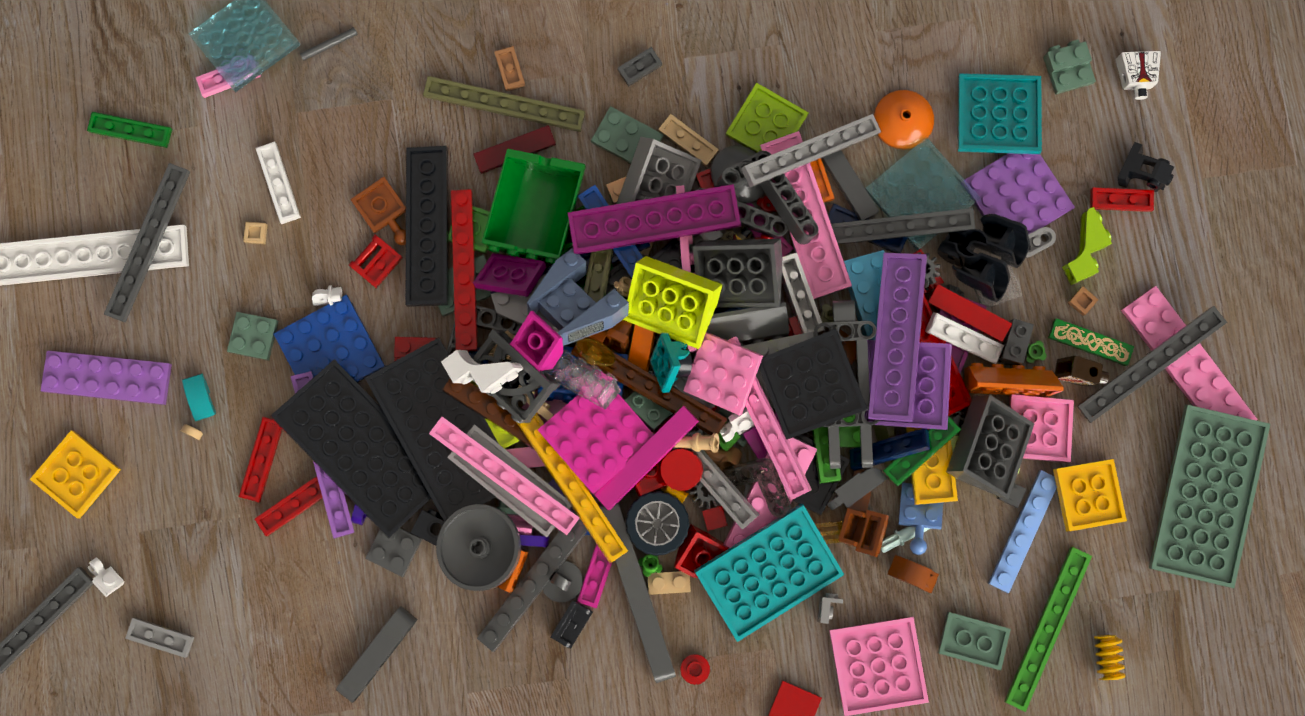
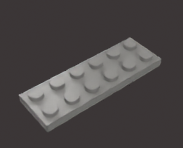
[447,424,572,538]

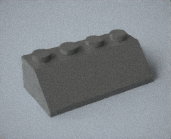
[706,302,789,346]

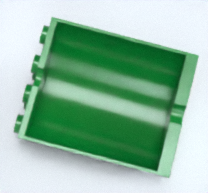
[481,149,586,265]

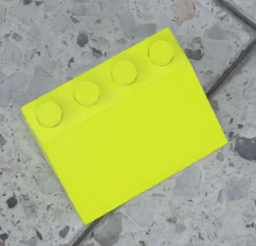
[623,256,723,349]

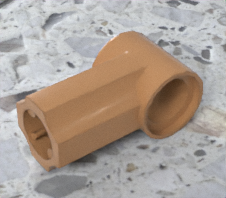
[704,447,742,474]

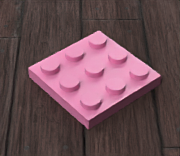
[683,332,763,415]
[1009,394,1074,463]

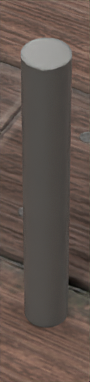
[300,27,358,61]

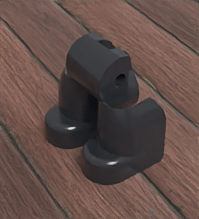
[937,214,1030,302]

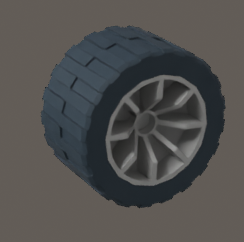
[625,491,689,556]

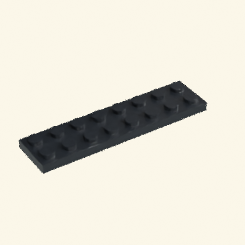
[405,146,448,307]

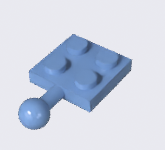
[898,483,943,555]

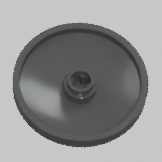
[436,504,521,591]

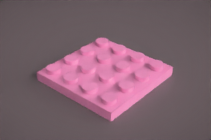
[829,617,929,716]

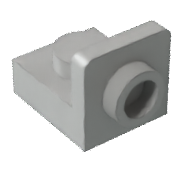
[817,593,843,624]

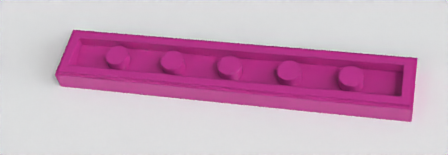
[594,406,699,510]

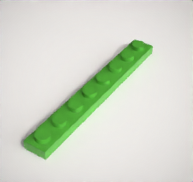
[1004,547,1092,712]

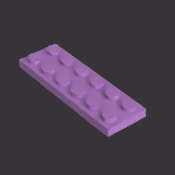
[40,351,172,405]

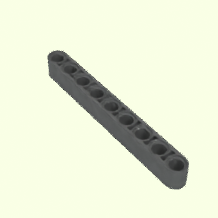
[597,502,676,683]

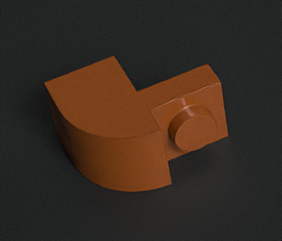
[888,555,939,593]

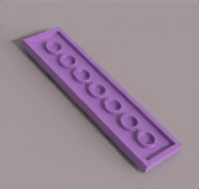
[868,253,927,422]

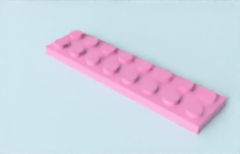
[760,131,852,299]
[1121,286,1258,420]

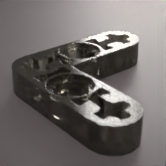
[722,458,791,518]

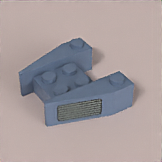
[527,248,629,346]

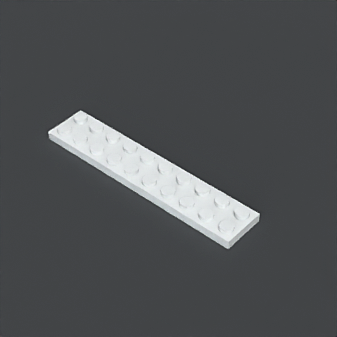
[0,225,189,286]

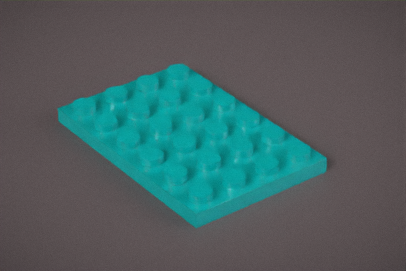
[694,503,844,642]

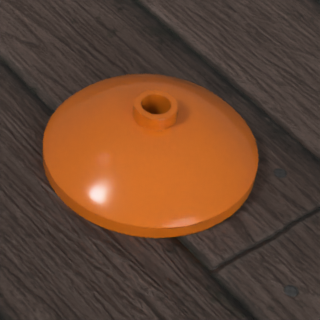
[874,90,934,150]

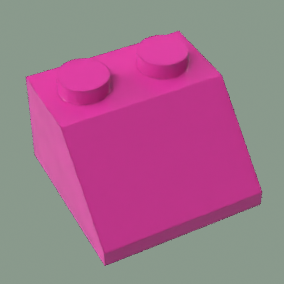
[510,311,563,371]

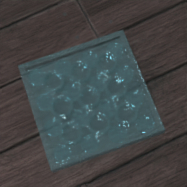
[188,0,301,93]
[865,137,980,251]

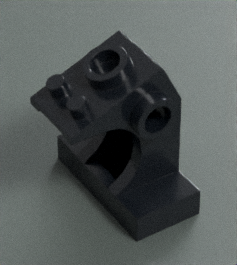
[1118,142,1174,192]

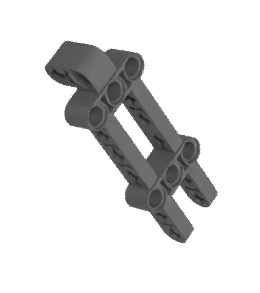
[814,300,879,469]

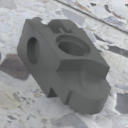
[827,468,887,511]

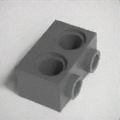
[998,319,1034,365]

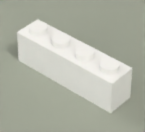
[782,252,825,335]

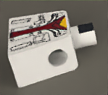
[1116,51,1161,100]

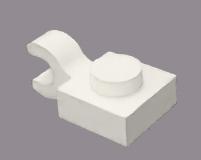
[720,406,755,442]
[87,557,124,597]

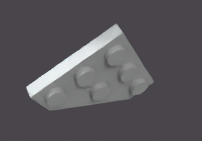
[491,274,559,333]

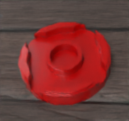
[660,448,703,491]

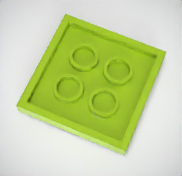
[726,83,809,153]

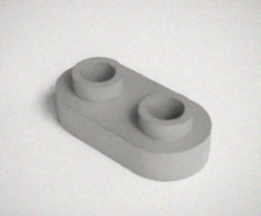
[1026,227,1056,258]

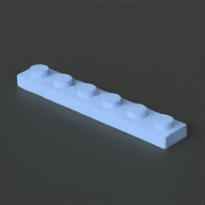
[988,470,1057,593]

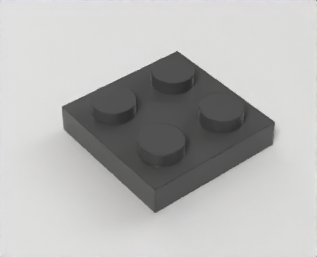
[365,528,423,577]

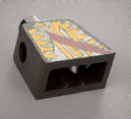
[1055,356,1109,386]

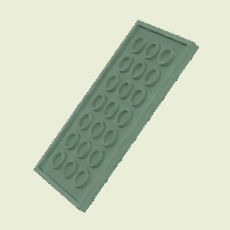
[1149,405,1270,588]

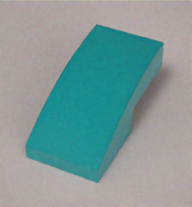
[182,373,216,421]

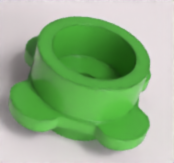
[1026,341,1047,363]
[638,554,662,577]

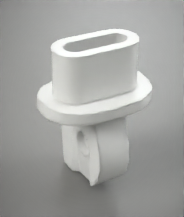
[312,285,343,306]

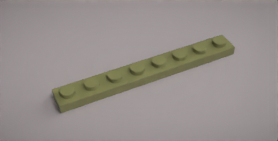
[423,76,585,132]

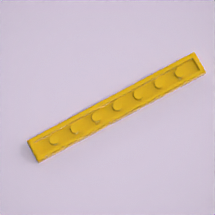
[517,413,628,563]

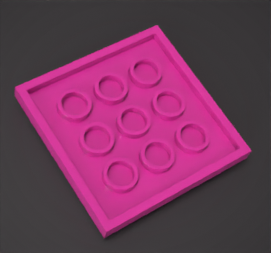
[538,375,654,494]

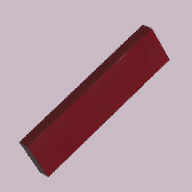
[473,125,556,174]

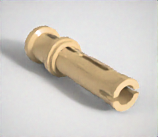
[673,433,720,453]

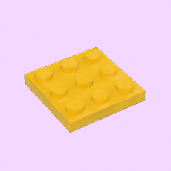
[30,430,121,519]
[1053,459,1127,532]

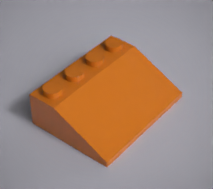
[964,363,1064,397]

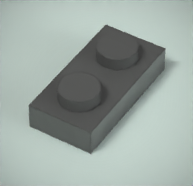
[618,47,662,87]

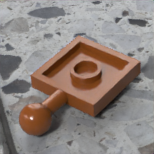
[350,177,406,246]

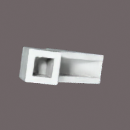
[441,350,523,394]

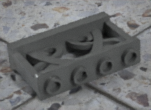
[473,329,560,424]

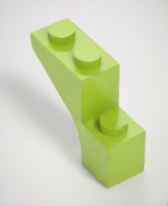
[1062,207,1112,285]

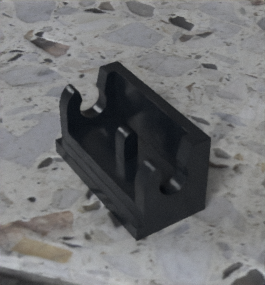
[550,600,593,648]

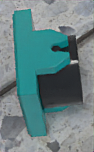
[650,333,692,393]

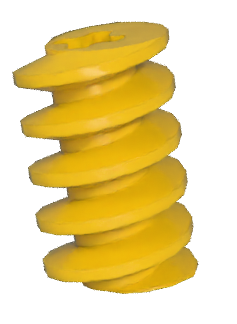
[1094,635,1126,680]

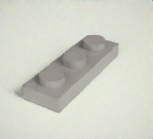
[125,618,194,658]

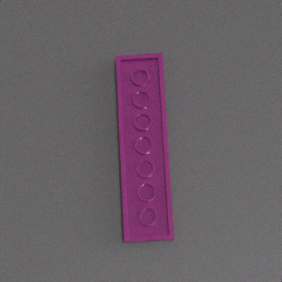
[568,184,741,254]

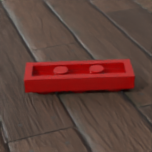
[1090,187,1154,212]

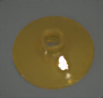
[576,338,616,366]

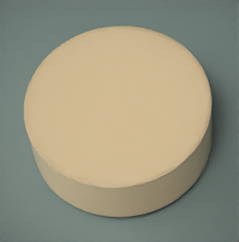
[180,424,203,440]

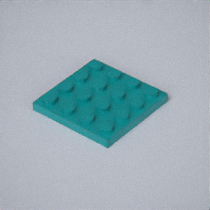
[958,73,1042,154]

